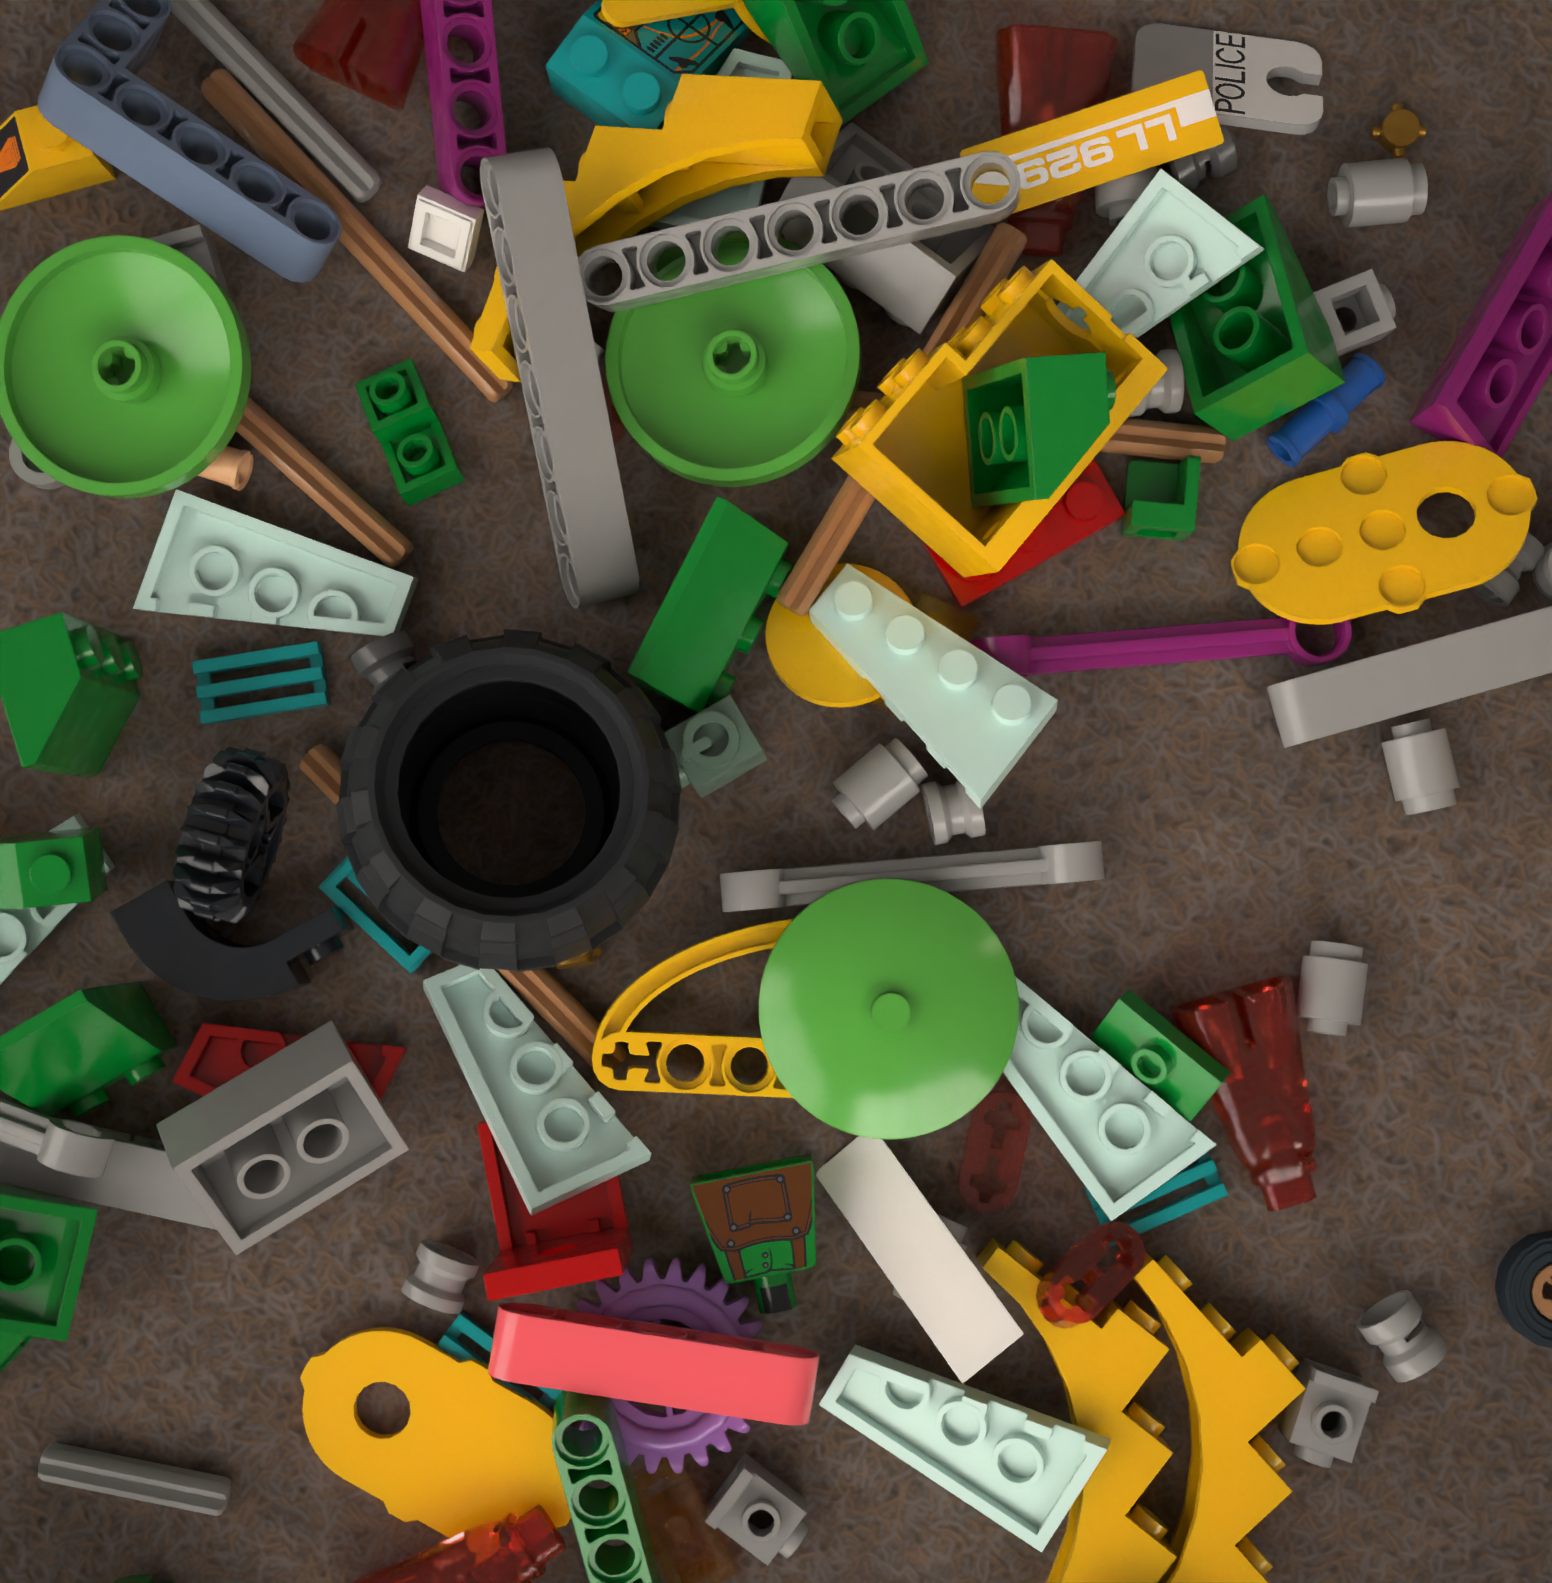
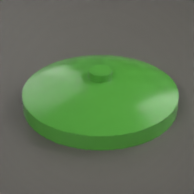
[605,233,862,487]
[0,235,251,499]
[759,878,1019,1139]

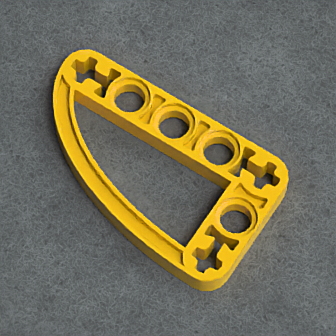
[592,918,794,1098]

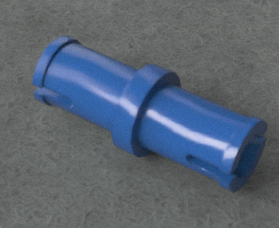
[1266,353,1385,467]

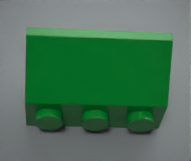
[962,352,1116,508]
[627,496,794,715]
[0,612,143,778]

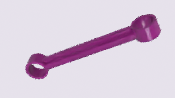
[969,617,1352,678]

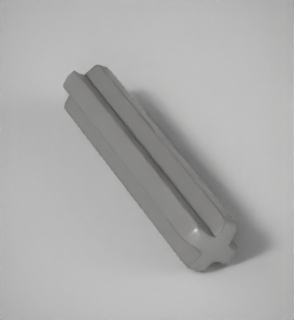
[38,1442,232,1516]

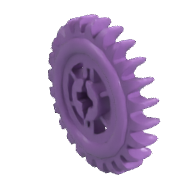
[577,1256,763,1474]

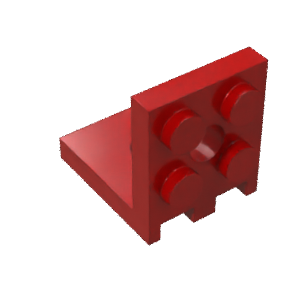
[477,1097,634,1301]

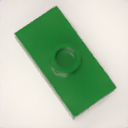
[1089,989,1231,1123]

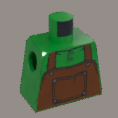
[690,1153,816,1314]

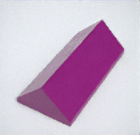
[1408,191,1552,458]

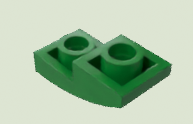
[355,358,466,506]

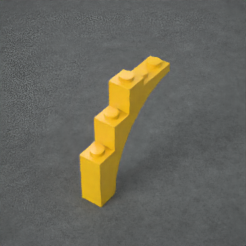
[470,74,843,382]
[977,1238,1177,1583]
[1124,1249,1306,1583]

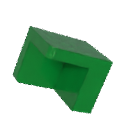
[1121,455,1201,541]

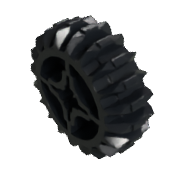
[173,747,290,923]

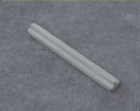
[171,0,383,203]

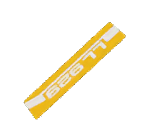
[960,70,1224,214]

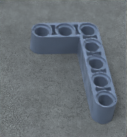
[37,0,342,283]

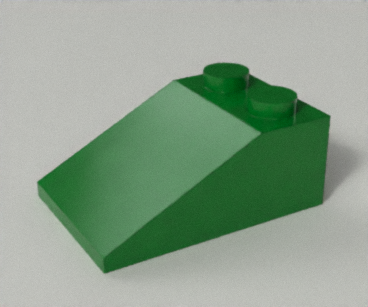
[743,0,929,126]
[1170,194,1345,441]
[0,981,178,1119]
[0,1183,98,1342]

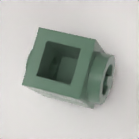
[664,695,767,798]

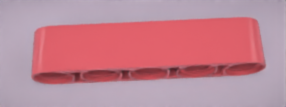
[488,1302,820,1425]

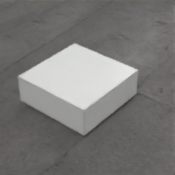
[408,185,484,272]

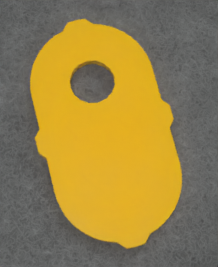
[1231,441,1538,625]
[300,1327,571,1552]

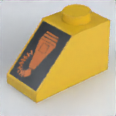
[0,105,116,211]

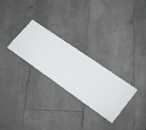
[816,1136,1024,1384]

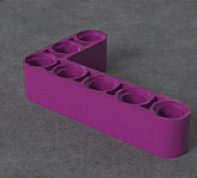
[420,0,507,209]

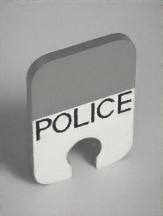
[1131,23,1323,135]

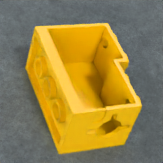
[831,259,1168,577]

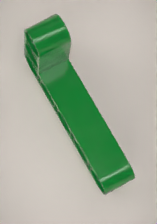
[552,1390,662,1583]

